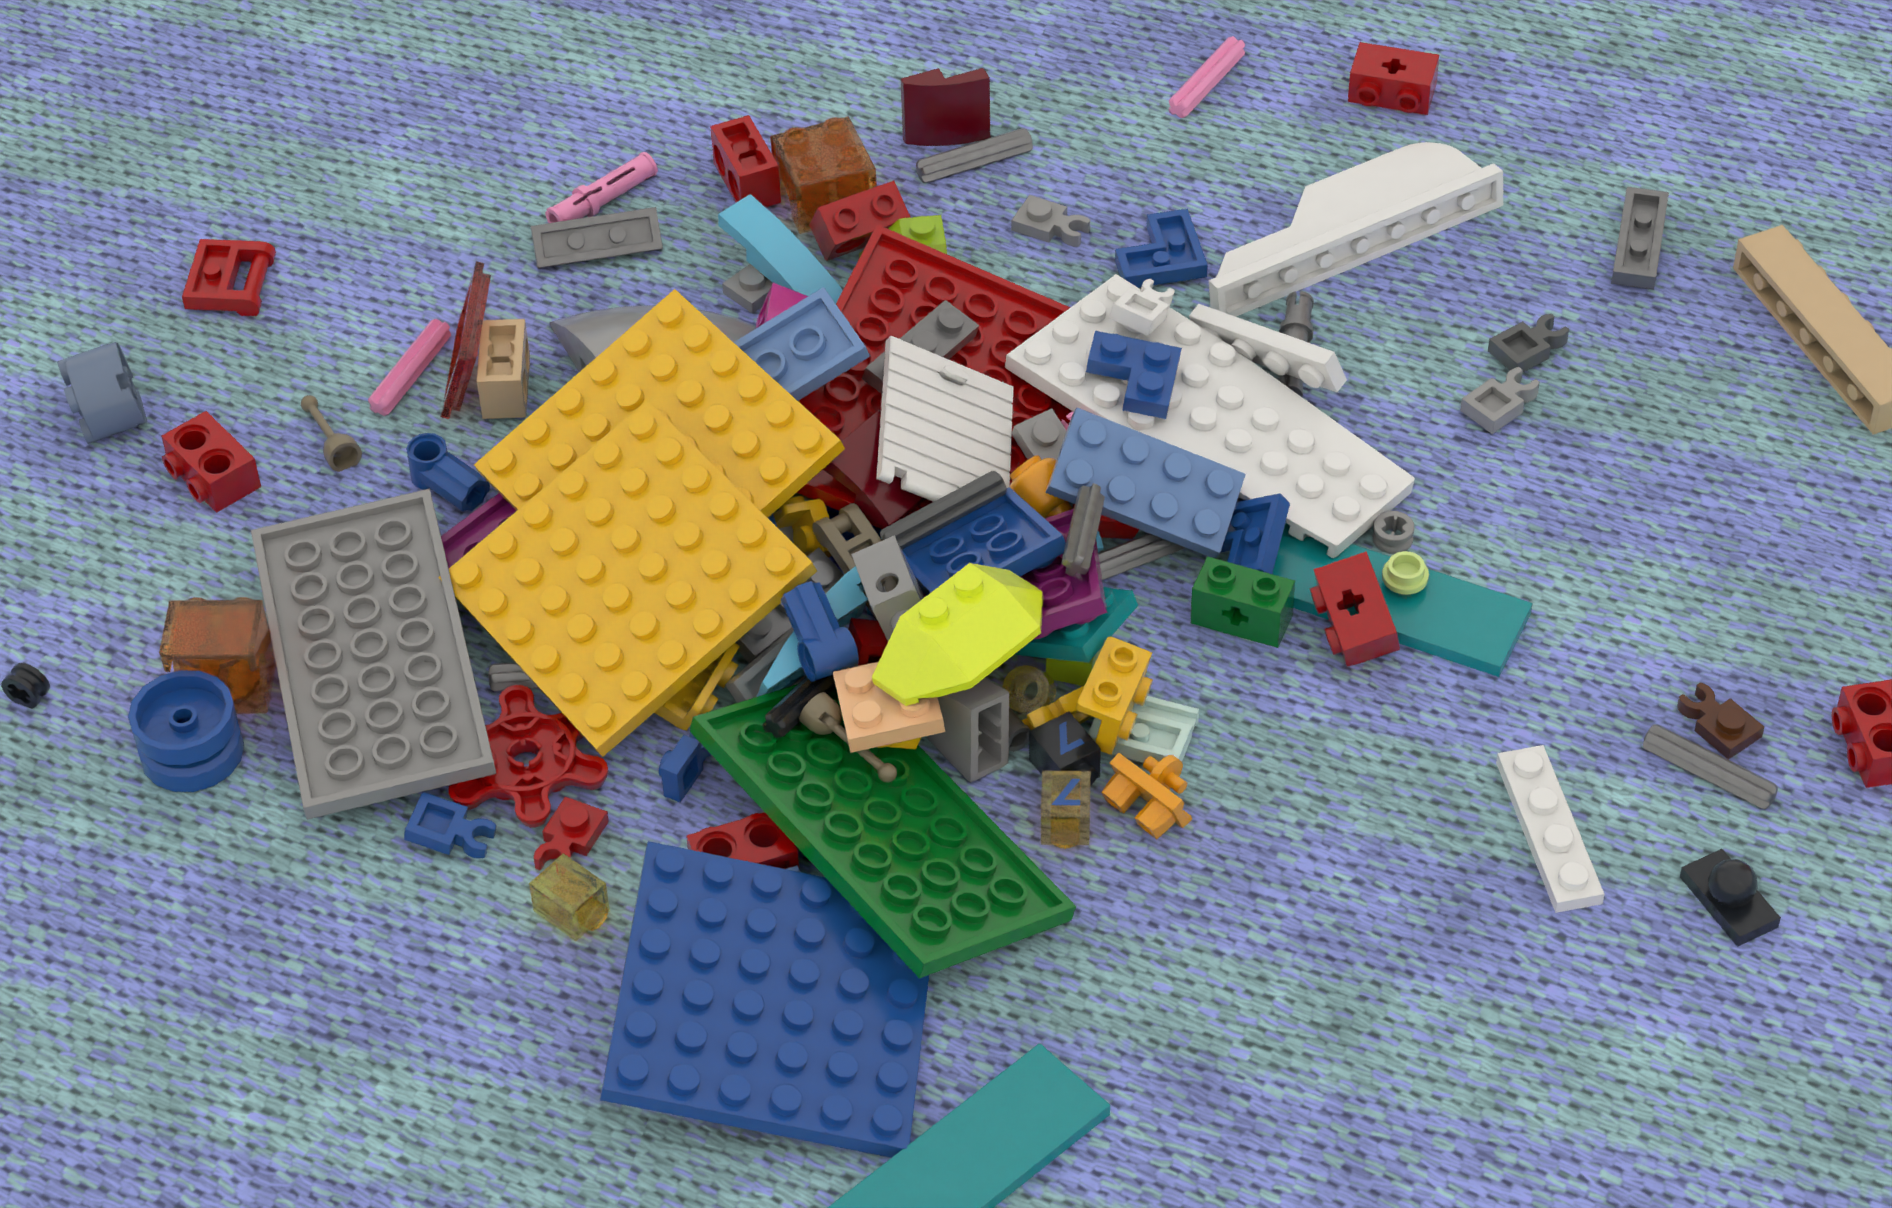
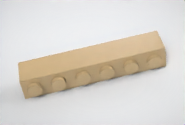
[1733,225,1892,435]

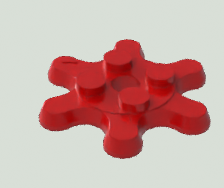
[449,685,609,828]

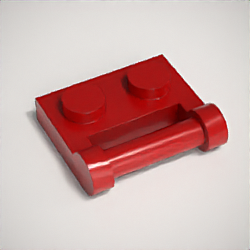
[182,239,276,316]

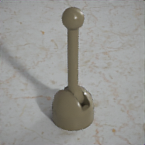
[301,395,362,472]
[799,692,897,782]

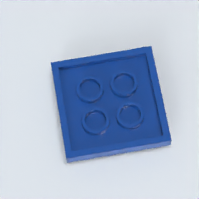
[902,487,1066,596]

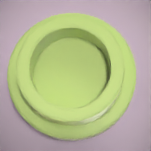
[1382,551,1429,595]

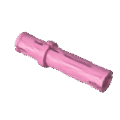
[545,152,658,223]

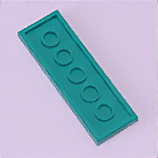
[1272,523,1533,677]
[827,1043,1110,1208]

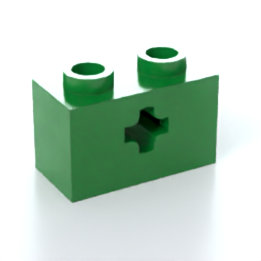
[1190,556,1295,648]

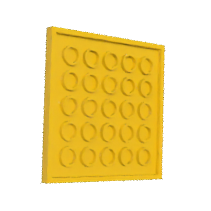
[474,289,845,518]
[438,399,817,757]

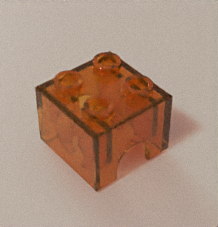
[770,116,877,234]
[159,597,276,714]

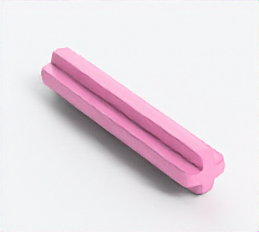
[1168,36,1245,118]
[368,319,451,416]

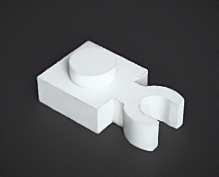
[1109,279,1175,336]

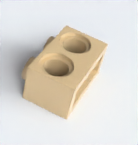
[477,319,530,419]

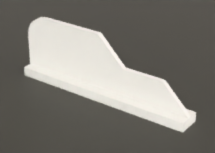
[1208,142,1503,317]

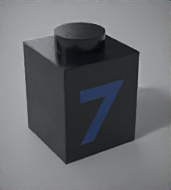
[1029,711,1101,795]

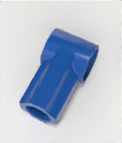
[406,433,490,512]
[781,581,859,682]

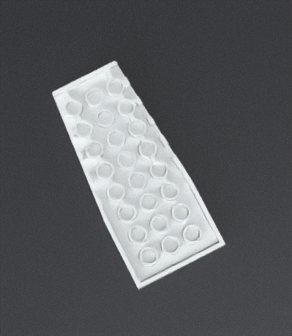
[1005,274,1415,558]

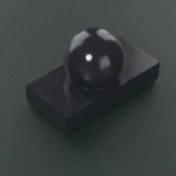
[1680,849,1781,947]

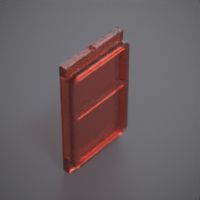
[441,261,491,419]

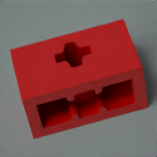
[1348,42,1440,115]
[1309,551,1400,667]

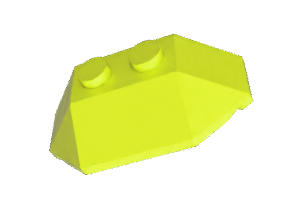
[872,563,1043,706]

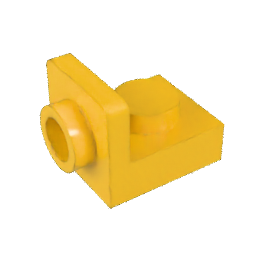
[773,496,832,558]

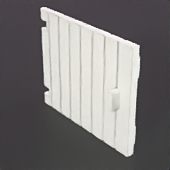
[876,336,1013,502]

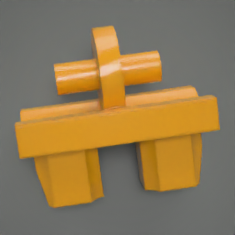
[1101,753,1192,839]

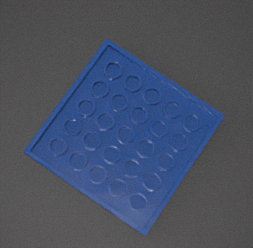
[600,841,929,1158]

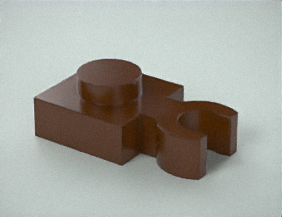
[1677,682,1764,760]

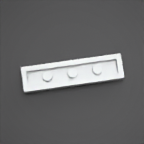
[1189,304,1347,393]
[1496,745,1605,913]

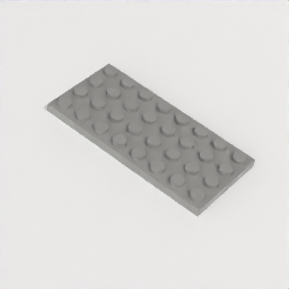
[251,489,497,820]

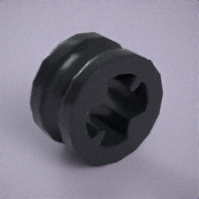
[1,663,50,709]

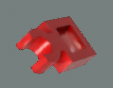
[534,797,609,878]

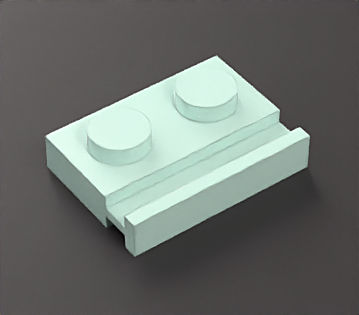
[1088,696,1199,763]

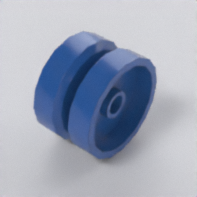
[128,670,244,792]

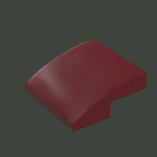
[900,68,991,146]
[823,409,926,528]

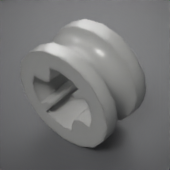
[1372,511,1414,554]

